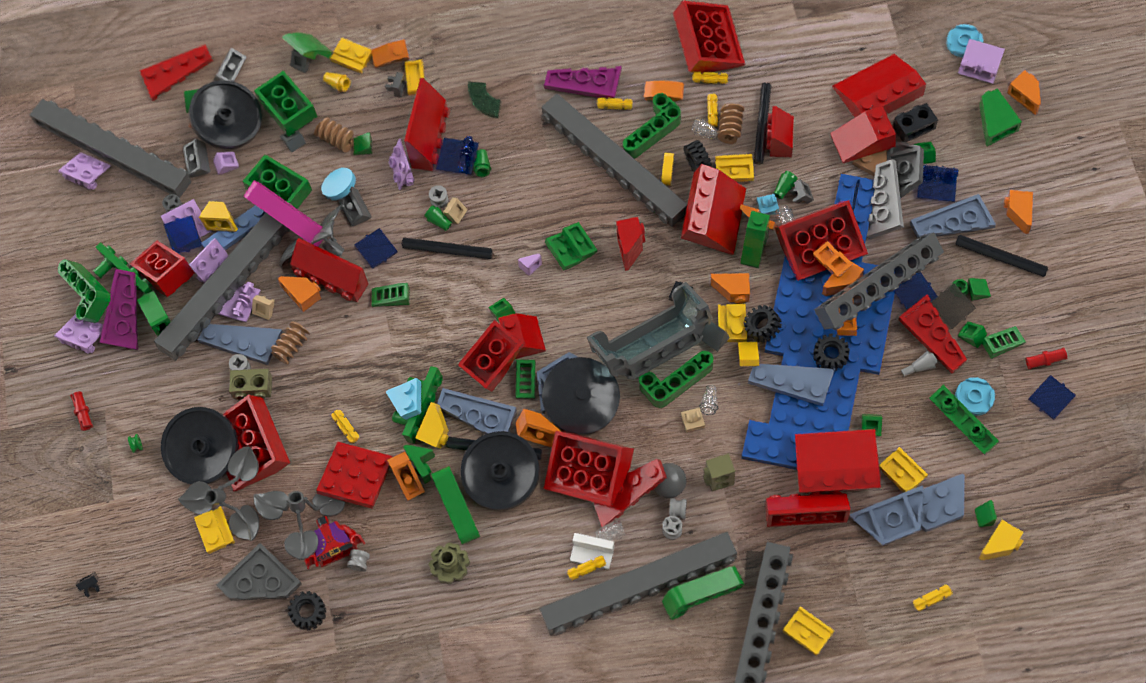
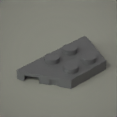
[887,141,924,198]

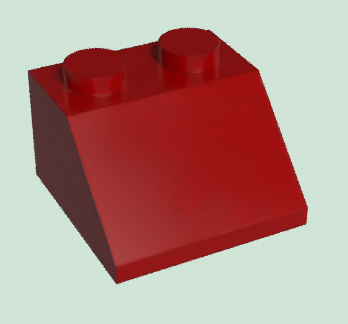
[616,217,646,271]
[498,313,546,359]

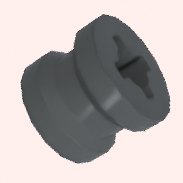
[162,194,183,212]

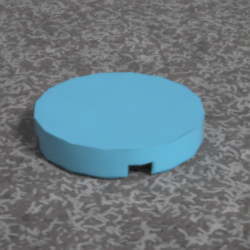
[946,24,983,58]
[321,168,356,200]
[955,378,995,416]

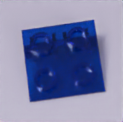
[436,136,479,175]
[917,164,959,202]

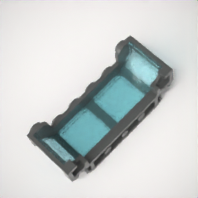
[587,282,712,380]

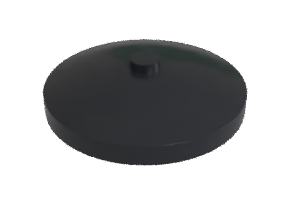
[189,80,262,149]
[542,357,620,435]
[161,407,238,485]
[460,431,540,511]

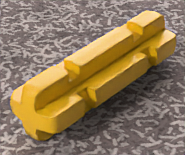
[693,72,728,84]
[707,94,718,128]
[597,98,633,110]
[331,410,360,443]
[567,555,606,580]
[913,585,952,611]

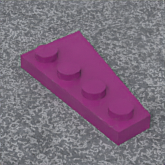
[544,66,622,99]
[100,269,138,350]

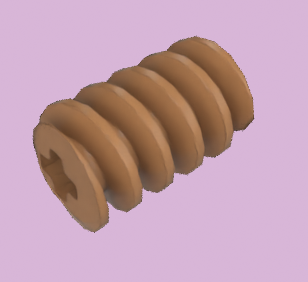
[717,103,745,144]
[314,117,354,153]
[271,321,310,365]

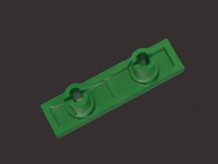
[92,242,152,294]
[392,366,443,444]
[929,385,999,455]

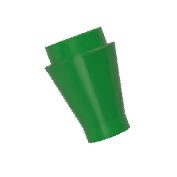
[473,149,491,177]
[773,171,798,199]
[424,205,452,231]

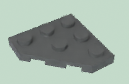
[216,543,302,601]

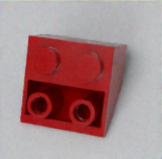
[766,106,794,158]

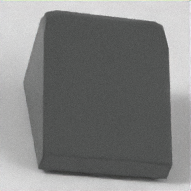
[280,130,306,152]

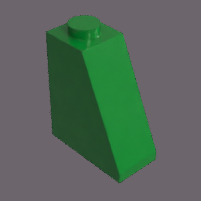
[979,88,1022,147]
[740,211,770,268]
[137,291,171,337]

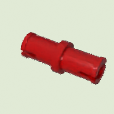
[1025,347,1068,369]
[70,391,93,431]

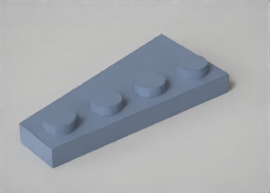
[910,194,996,238]
[198,324,283,365]
[748,364,835,406]
[437,388,517,434]

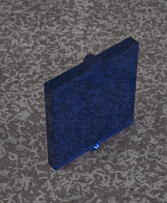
[163,215,203,254]
[354,228,398,269]
[894,272,938,310]
[1028,375,1076,420]

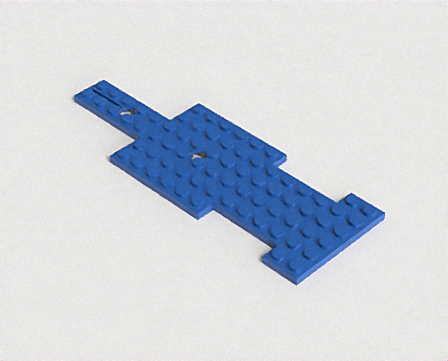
[742,174,895,470]

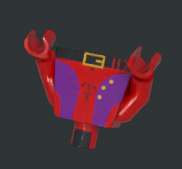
[304,516,365,570]

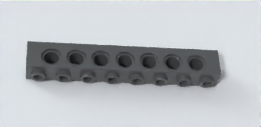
[814,232,944,330]
[735,542,793,683]

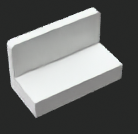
[570,533,615,570]

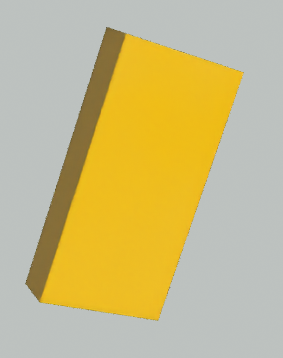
[405,60,424,95]
[738,342,759,366]

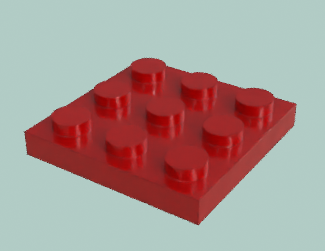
[316,442,393,509]

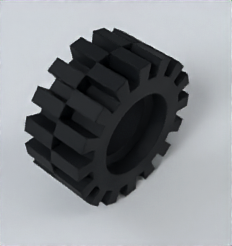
[683,140,712,172]
[744,305,782,343]
[813,334,850,372]
[288,591,327,631]

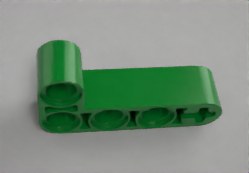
[623,93,681,159]
[58,259,111,323]
[639,351,714,408]
[431,466,480,545]
[661,566,745,620]

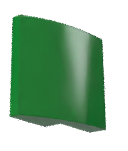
[282,33,333,60]
[545,222,598,271]

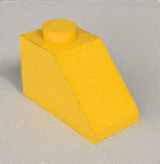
[199,201,238,232]
[415,402,449,449]
[979,520,1024,560]

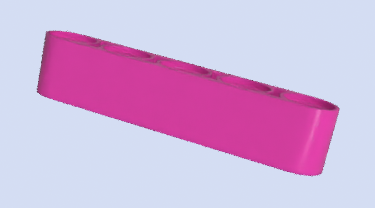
[244,180,323,247]

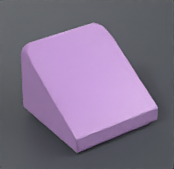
[213,152,239,174]
[518,254,542,276]

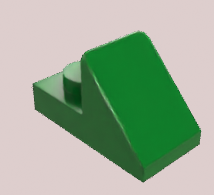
[403,445,435,484]

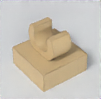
[442,198,467,224]
[252,295,274,320]
[681,407,705,433]

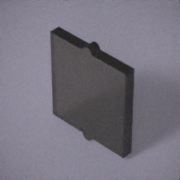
[932,283,976,329]
[745,550,780,588]

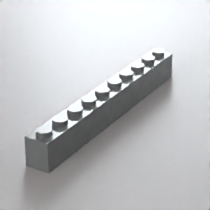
[541,94,687,227]
[30,99,191,198]
[154,213,290,361]
[540,532,737,636]

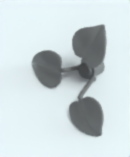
[279,205,345,268]
[178,446,260,541]
[253,491,345,560]

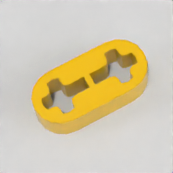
[662,153,674,186]

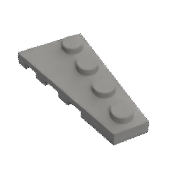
[867,159,904,239]

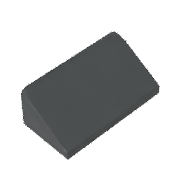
[213,48,247,81]
[183,139,210,178]
[338,187,371,227]
[701,321,730,352]

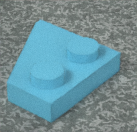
[386,378,421,420]

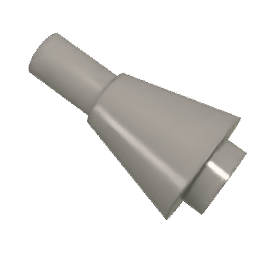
[901,351,937,377]

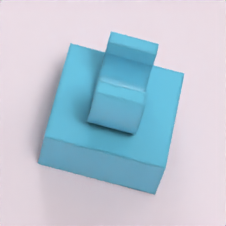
[756,194,780,215]

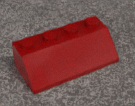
[290,238,369,302]
[765,491,851,527]

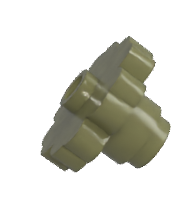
[429,543,470,584]

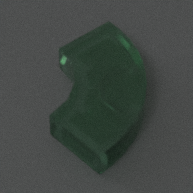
[468,81,501,119]

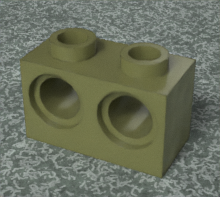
[229,369,272,401]
[703,454,735,492]

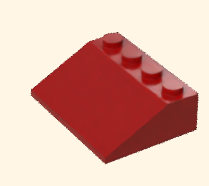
[673,0,745,73]
[833,54,926,117]
[404,78,450,171]
[681,164,747,255]
[774,200,868,281]
[223,395,290,491]
[795,429,881,494]
[543,431,634,507]

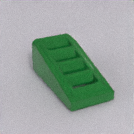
[372,283,410,307]
[982,326,1026,359]
[516,360,536,399]

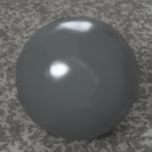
[654,463,687,498]

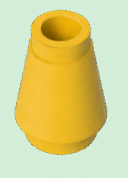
[323,72,350,92]

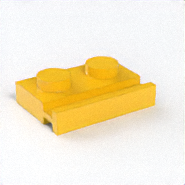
[330,38,372,74]
[715,154,754,182]
[718,304,747,342]
[879,447,928,493]
[194,506,235,554]
[783,606,834,656]

